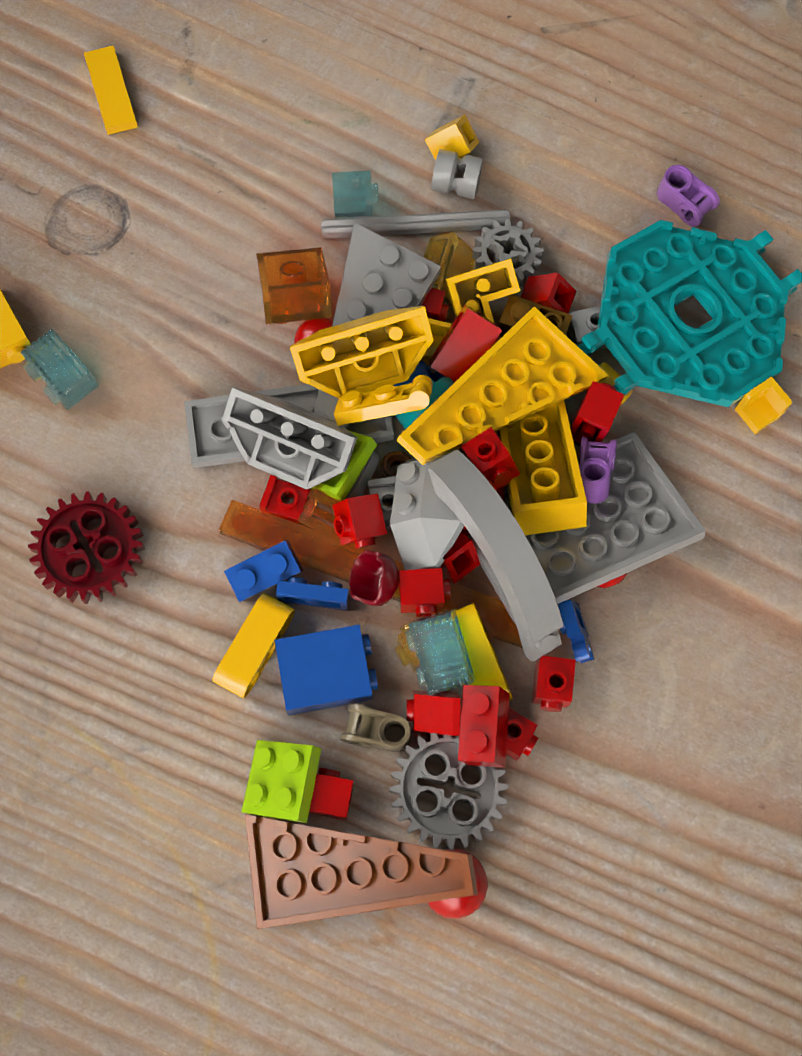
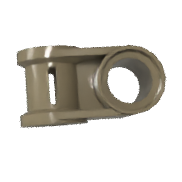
[340,704,411,752]

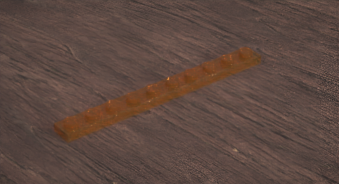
[218,500,523,649]

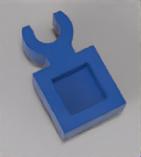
[558,599,595,664]

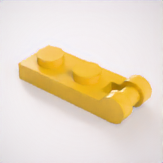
[333,375,433,426]

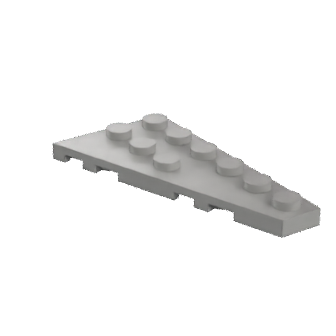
[314,222,441,430]

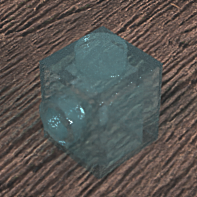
[332,171,378,218]

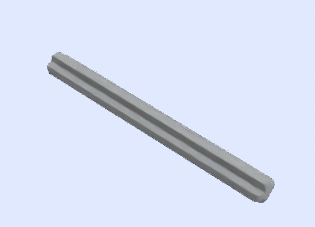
[321,209,510,239]

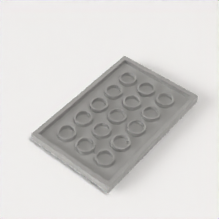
[466,432,706,623]

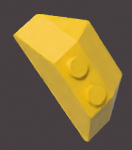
[289,306,434,398]

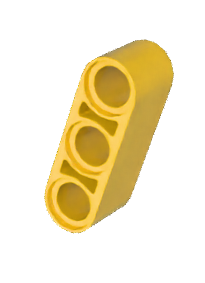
[212,593,295,699]
[441,603,513,701]

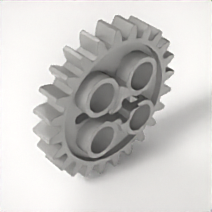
[389,733,509,849]

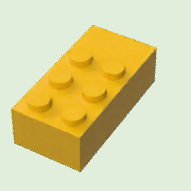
[497,400,587,535]

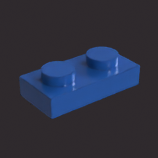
[224,540,303,602]
[276,577,349,611]

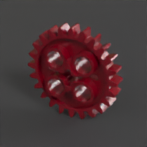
[28,491,145,604]

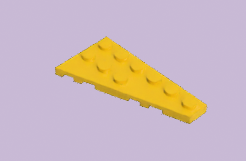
[397,306,609,465]

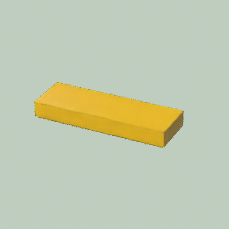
[84,45,138,135]

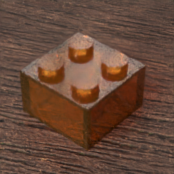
[256,247,332,324]

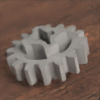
[472,219,543,287]

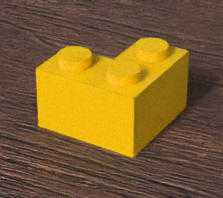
[445,259,520,322]

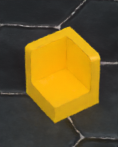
[425,114,480,160]
[735,376,792,435]

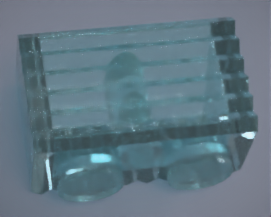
[21,329,99,410]
[406,609,475,695]

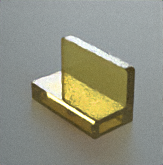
[424,232,475,307]

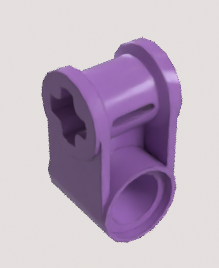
[657,165,720,227]
[579,437,617,504]

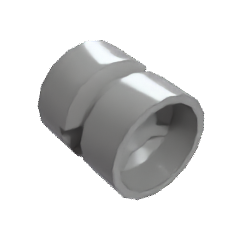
[431,149,483,200]

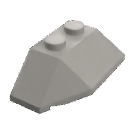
[222,387,357,490]
[390,451,464,570]

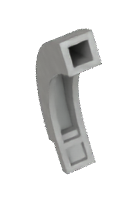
[427,449,564,662]

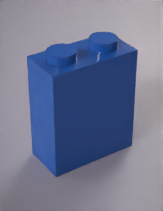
[275,624,378,716]

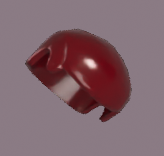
[349,550,399,606]

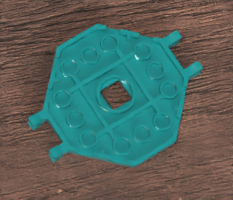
[578,220,802,407]

